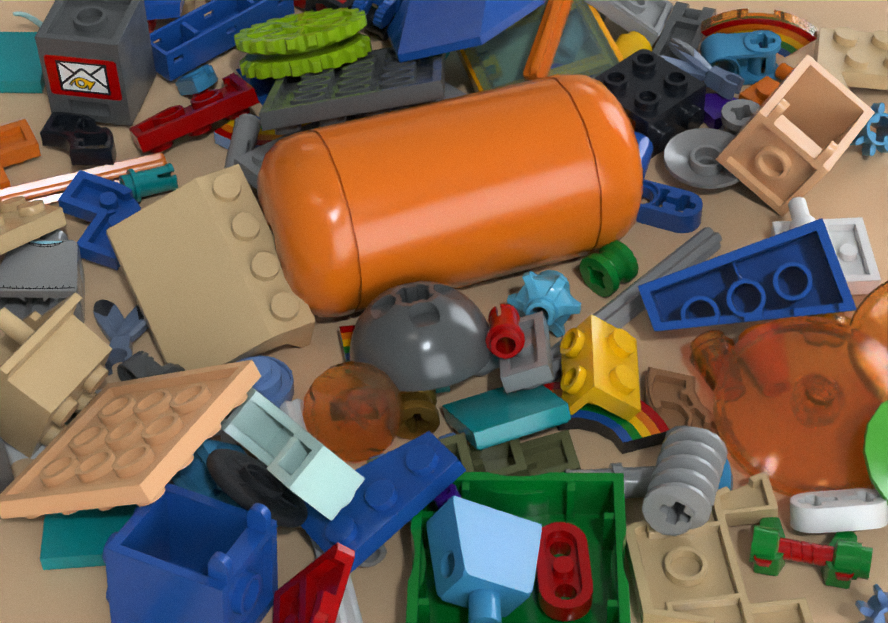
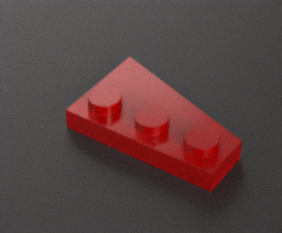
[129,72,260,153]

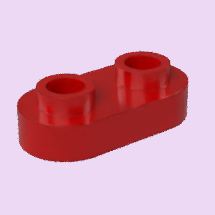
[535,522,593,621]

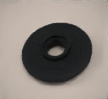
[207,449,308,527]

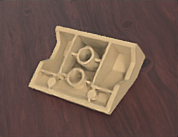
[106,164,316,371]

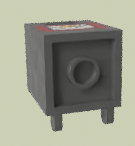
[35,0,156,126]

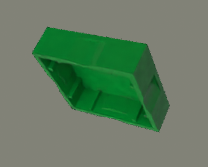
[406,472,631,623]

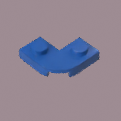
[58,170,141,270]

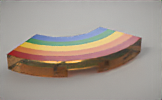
[701,8,817,57]

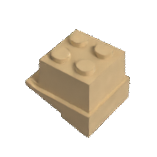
[0,292,112,458]

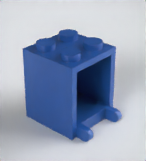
[102,483,278,623]

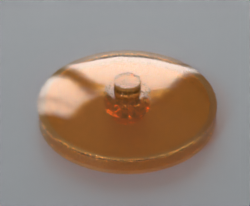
[713,316,888,497]

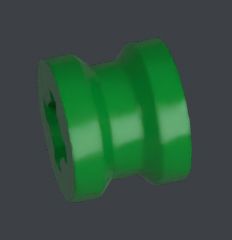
[580,240,639,297]

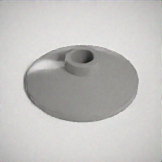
[663,128,740,189]

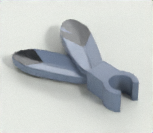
[658,38,745,100]
[93,300,149,375]

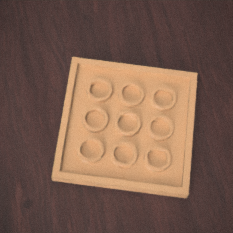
[0,360,261,519]

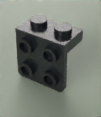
[594,49,707,158]

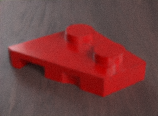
[273,542,355,623]

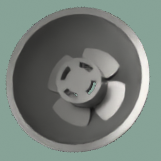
[350,281,492,392]

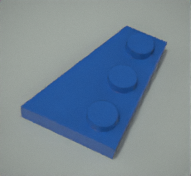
[300,431,466,573]

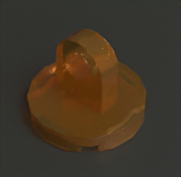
[303,361,404,462]

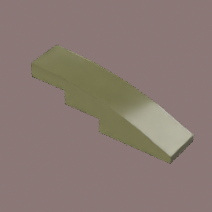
[367,430,581,476]

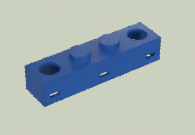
[150,0,295,82]

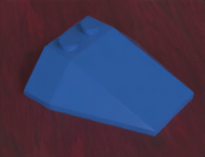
[387,0,546,63]

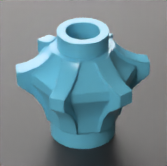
[507,270,581,338]

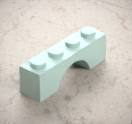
[221,387,365,521]

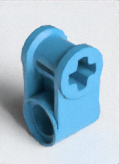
[700,30,781,85]

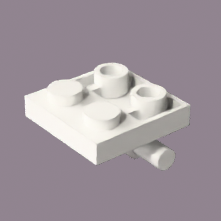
[771,197,881,295]

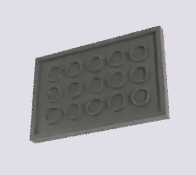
[259,47,446,135]

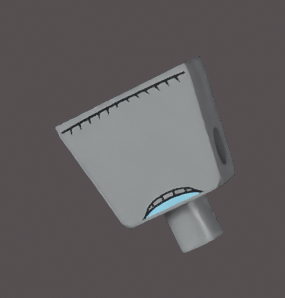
[0,229,85,323]

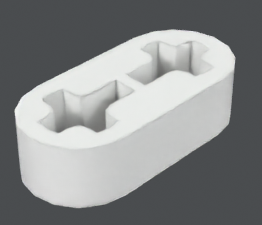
[790,488,888,533]

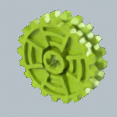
[234,8,372,79]

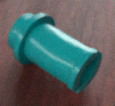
[119,163,178,203]

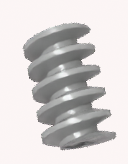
[642,425,728,536]

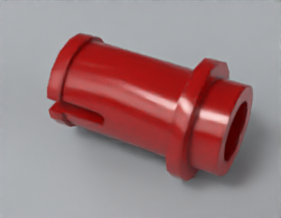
[486,303,525,359]

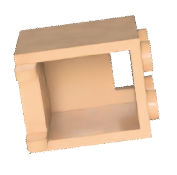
[715,54,875,217]

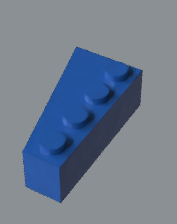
[638,218,857,331]

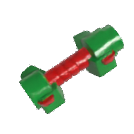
[749,517,873,589]

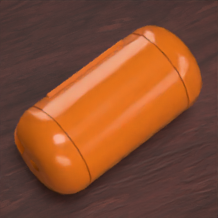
[257,74,643,317]

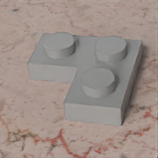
[474,311,554,393]

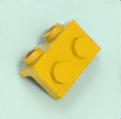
[560,314,641,421]

